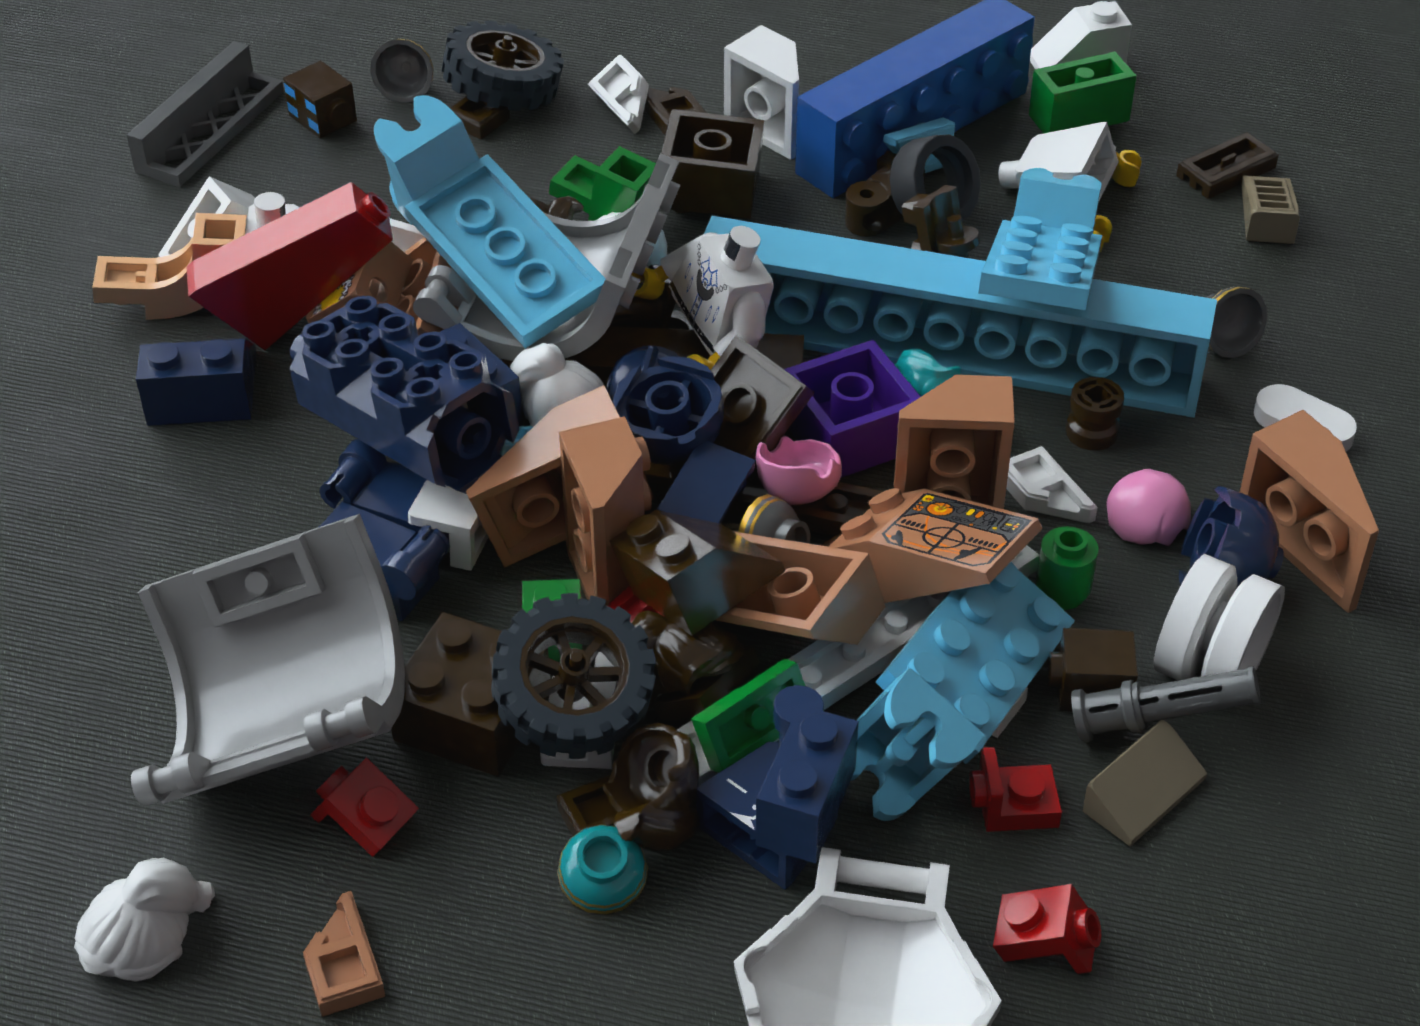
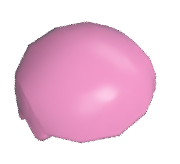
[755,436,842,505]
[1107,468,1191,546]

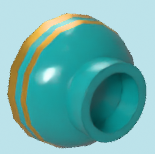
[557,825,648,914]

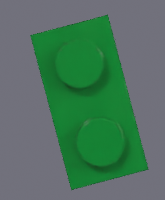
[1028,51,1137,134]

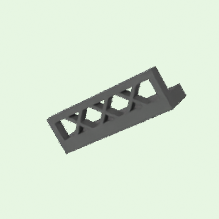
[127,41,284,187]

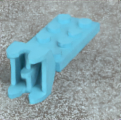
[374,95,606,349]
[978,168,1102,310]
[851,562,1075,821]

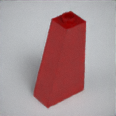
[186,182,393,350]

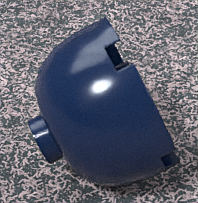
[613,356,724,466]
[1179,486,1284,589]

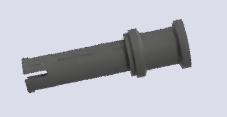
[1071,666,1262,743]

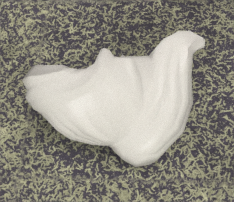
[510,343,609,427]
[74,858,215,982]

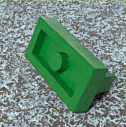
[691,658,805,773]

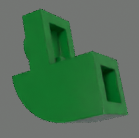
[549,146,656,221]

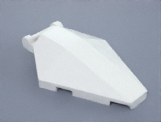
[734,847,1002,1026]

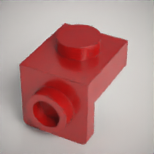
[310,757,419,857]
[993,884,1102,974]

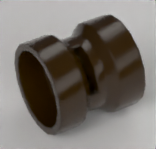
[1066,377,1124,451]

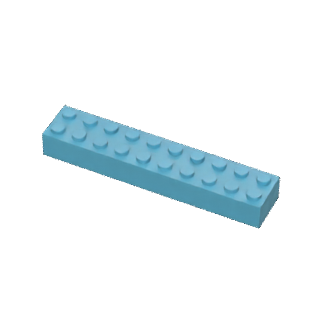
[704,216,1217,418]

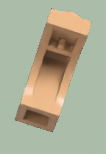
[92,213,247,320]

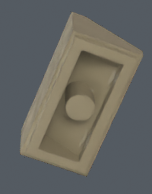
[1082,720,1207,847]

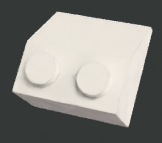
[724,25,799,160]

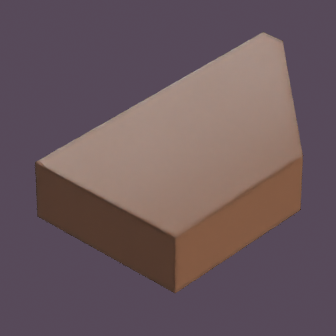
[303,891,385,1017]

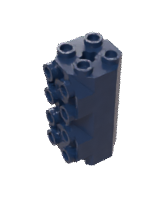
[289,296,520,494]

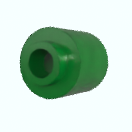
[1036,526,1099,610]

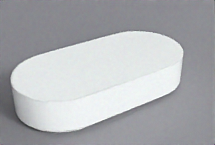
[1254,384,1357,451]

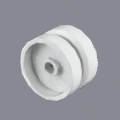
[1154,554,1285,693]

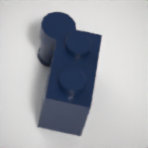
[319,439,449,566]
[319,501,450,621]
[756,685,859,864]

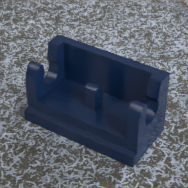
[657,441,755,524]

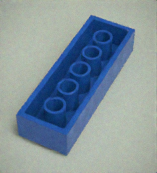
[795,0,1035,198]

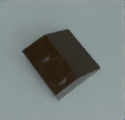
[609,510,786,636]

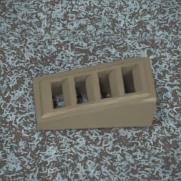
[1242,175,1300,244]

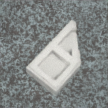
[1006,446,1098,523]

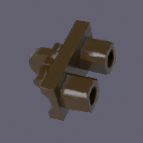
[902,185,980,258]

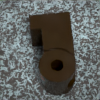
[845,150,925,237]

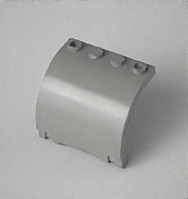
[413,153,680,361]
[131,514,405,806]

